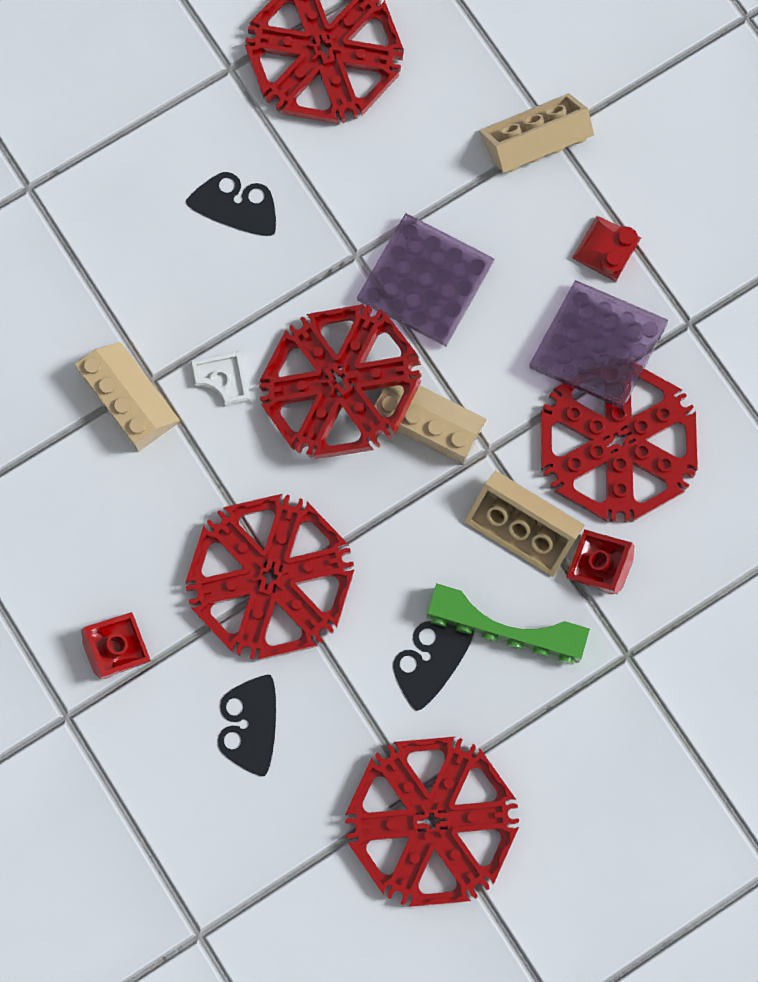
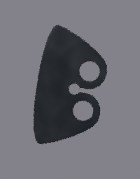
[186,172,276,236]
[393,621,474,711]
[218,675,276,777]

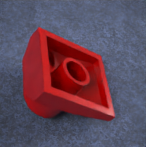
[572,216,641,282]
[566,529,635,595]
[81,612,151,679]

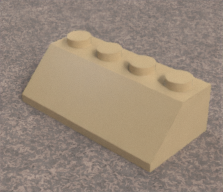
[479,93,594,173]
[75,342,181,451]
[375,386,487,465]
[464,470,585,577]

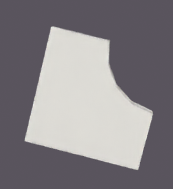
[190,351,251,406]

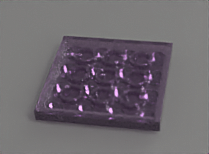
[357,213,495,347]
[529,280,668,409]

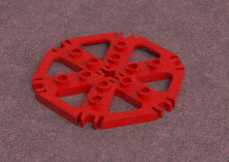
[245,0,404,124]
[259,304,422,459]
[540,360,698,523]
[185,494,355,661]
[345,736,519,907]

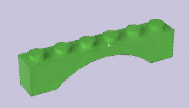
[427,583,590,665]

